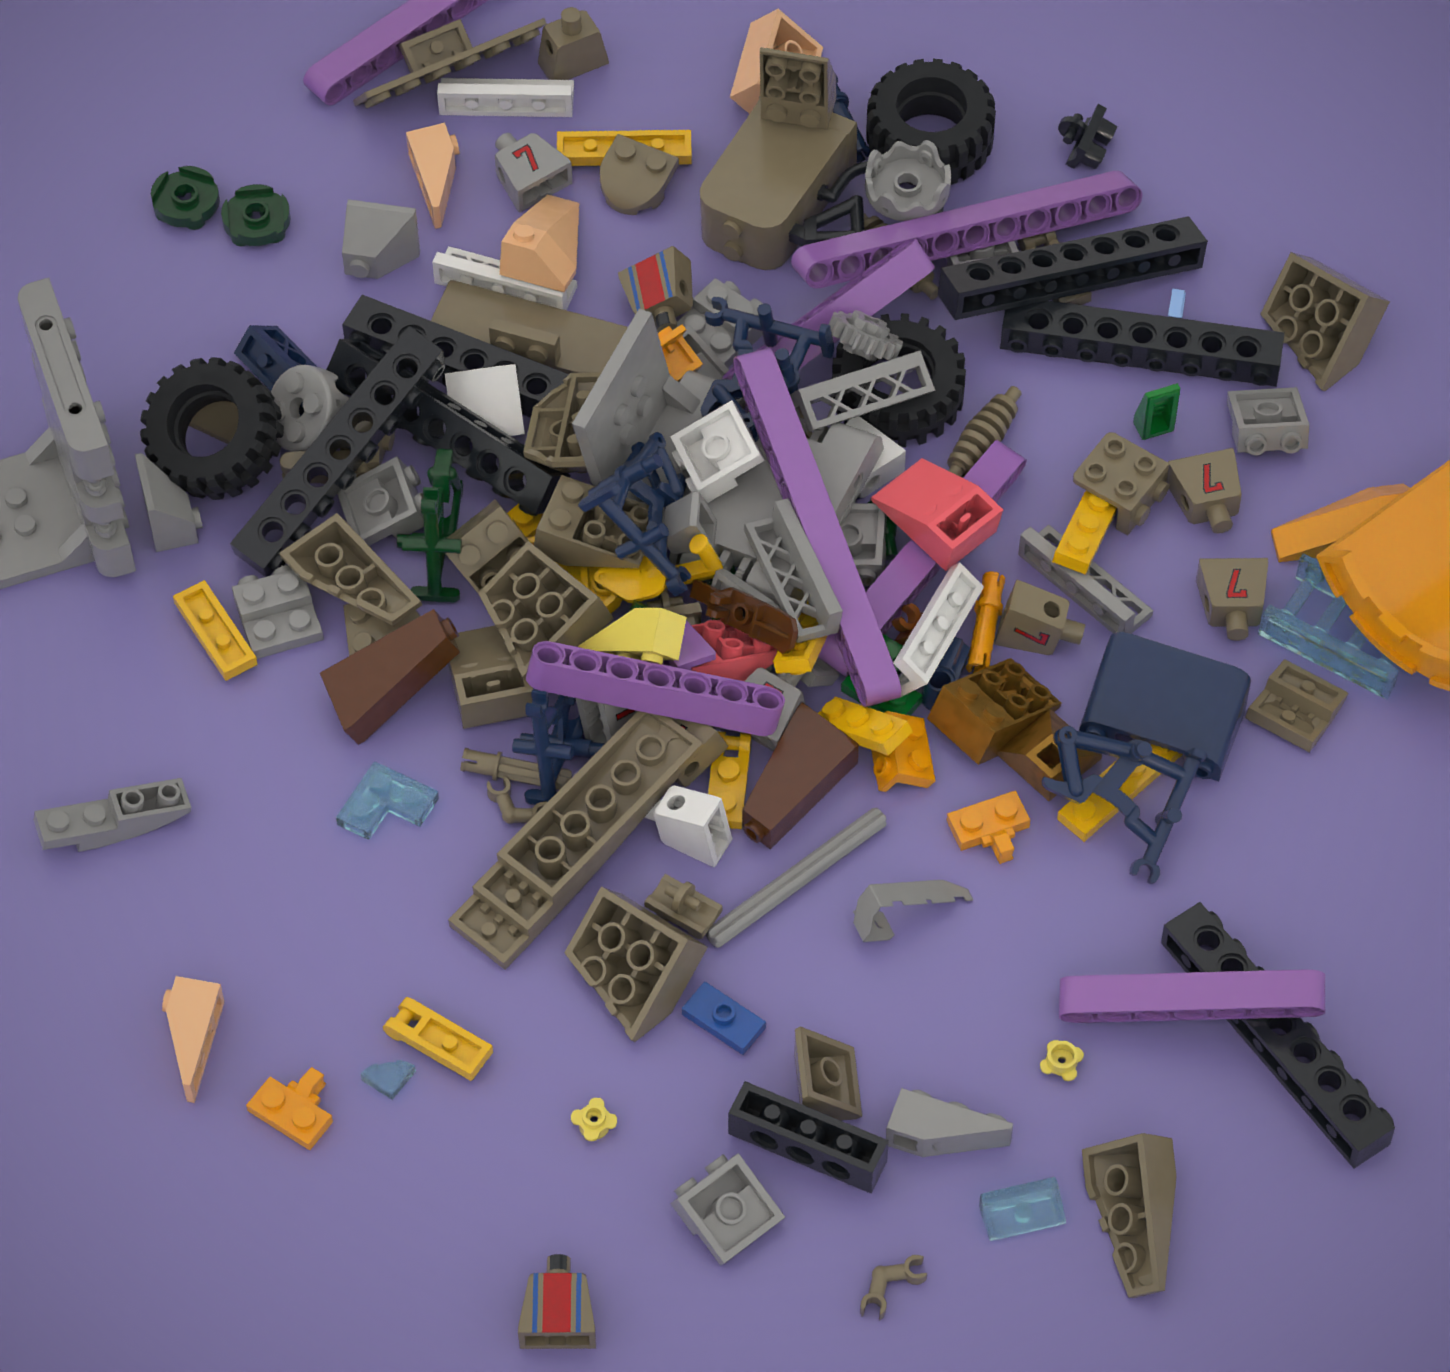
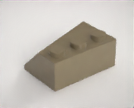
[1260,252,1390,391]
[478,541,614,680]
[564,886,708,1042]

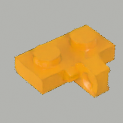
[947,790,1030,864]
[246,1067,333,1150]

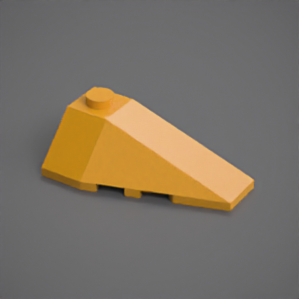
[1271,483,1410,562]

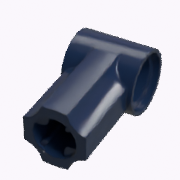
[922,637,970,711]

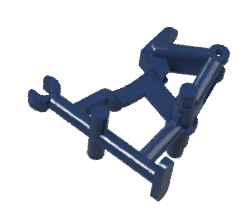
[700,297,834,442]
[578,432,691,596]
[512,690,605,805]
[1042,726,1207,884]

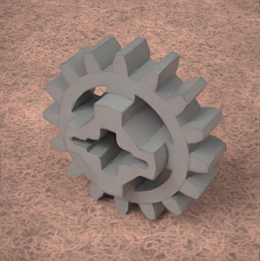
[828,310,903,361]

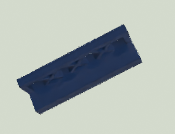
[234,325,345,417]

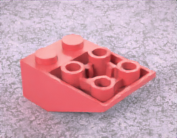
[870,458,1004,571]
[691,620,778,681]

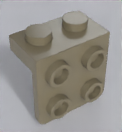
[1073,432,1170,536]

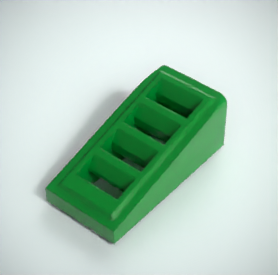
[1133,383,1181,440]

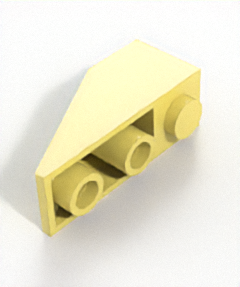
[578,608,687,664]

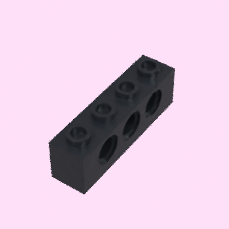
[728,1081,889,1194]

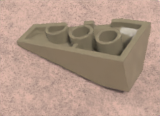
[279,513,422,626]
[1082,1133,1177,1298]

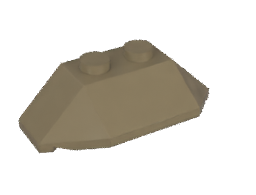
[523,372,602,473]

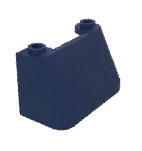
[1079,632,1251,782]

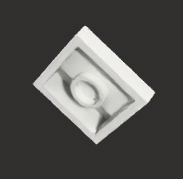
[670,400,765,503]

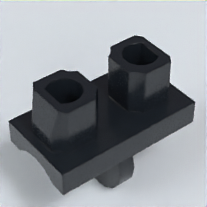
[1058,104,1118,169]

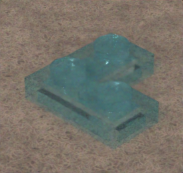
[336,761,439,840]

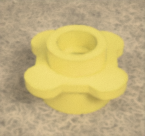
[1040,1040,1084,1081]
[571,1098,617,1141]

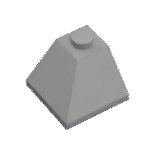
[342,199,420,279]
[135,453,203,552]

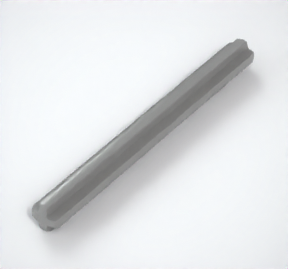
[706,808,887,948]

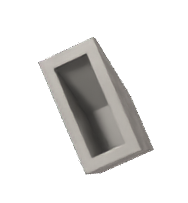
[662,492,717,554]

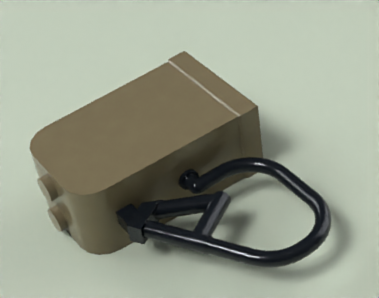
[700,96,944,270]

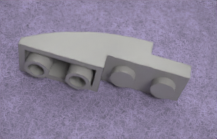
[33,778,191,852]

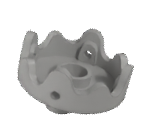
[865,140,951,221]
[271,365,349,452]

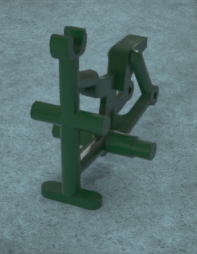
[397,449,463,603]

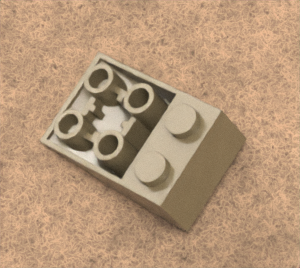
[759,47,836,129]
[534,475,663,568]
[448,626,533,729]

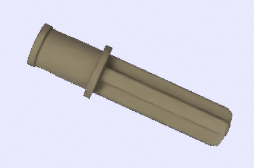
[460,747,572,790]

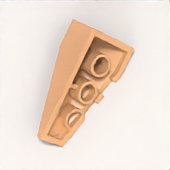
[499,194,579,292]

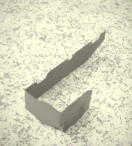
[853,880,973,942]

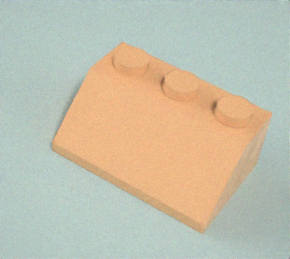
[730,9,823,114]

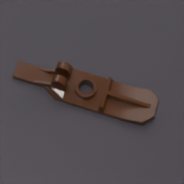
[689,579,798,654]

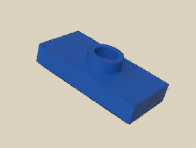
[682,981,766,1055]

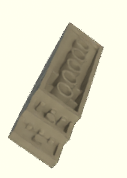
[448,711,704,970]

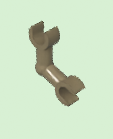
[487,776,547,824]
[860,1255,927,1321]

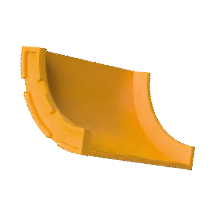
[1316,460,1450,691]

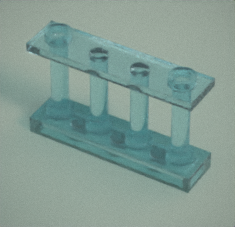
[1258,553,1399,700]

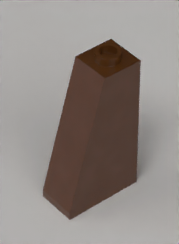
[320,609,460,745]
[742,702,859,849]

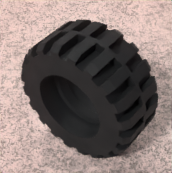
[866,58,996,186]
[140,357,284,500]

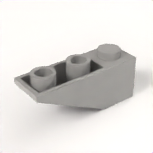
[886,1088,1013,1157]

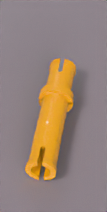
[966,571,1006,673]

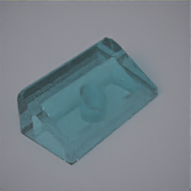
[979,1177,1066,1241]

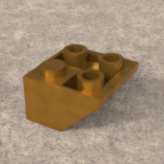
[997,709,1102,801]

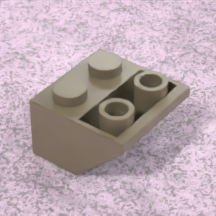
[445,499,531,593]

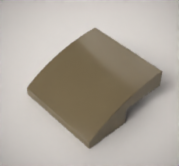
[1245,659,1348,752]

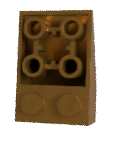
[927,658,1062,765]

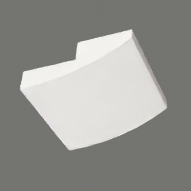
[445,364,525,442]

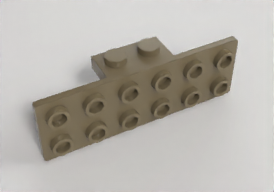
[353,18,547,109]
[431,280,628,374]

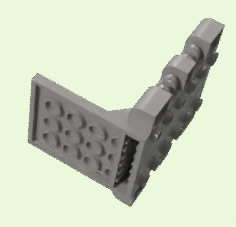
[0,277,136,589]
[572,309,884,612]

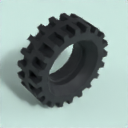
[832,313,966,447]

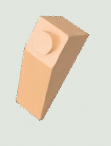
[406,123,460,229]
[162,976,224,1103]

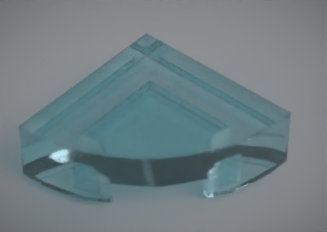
[361,1060,416,1100]

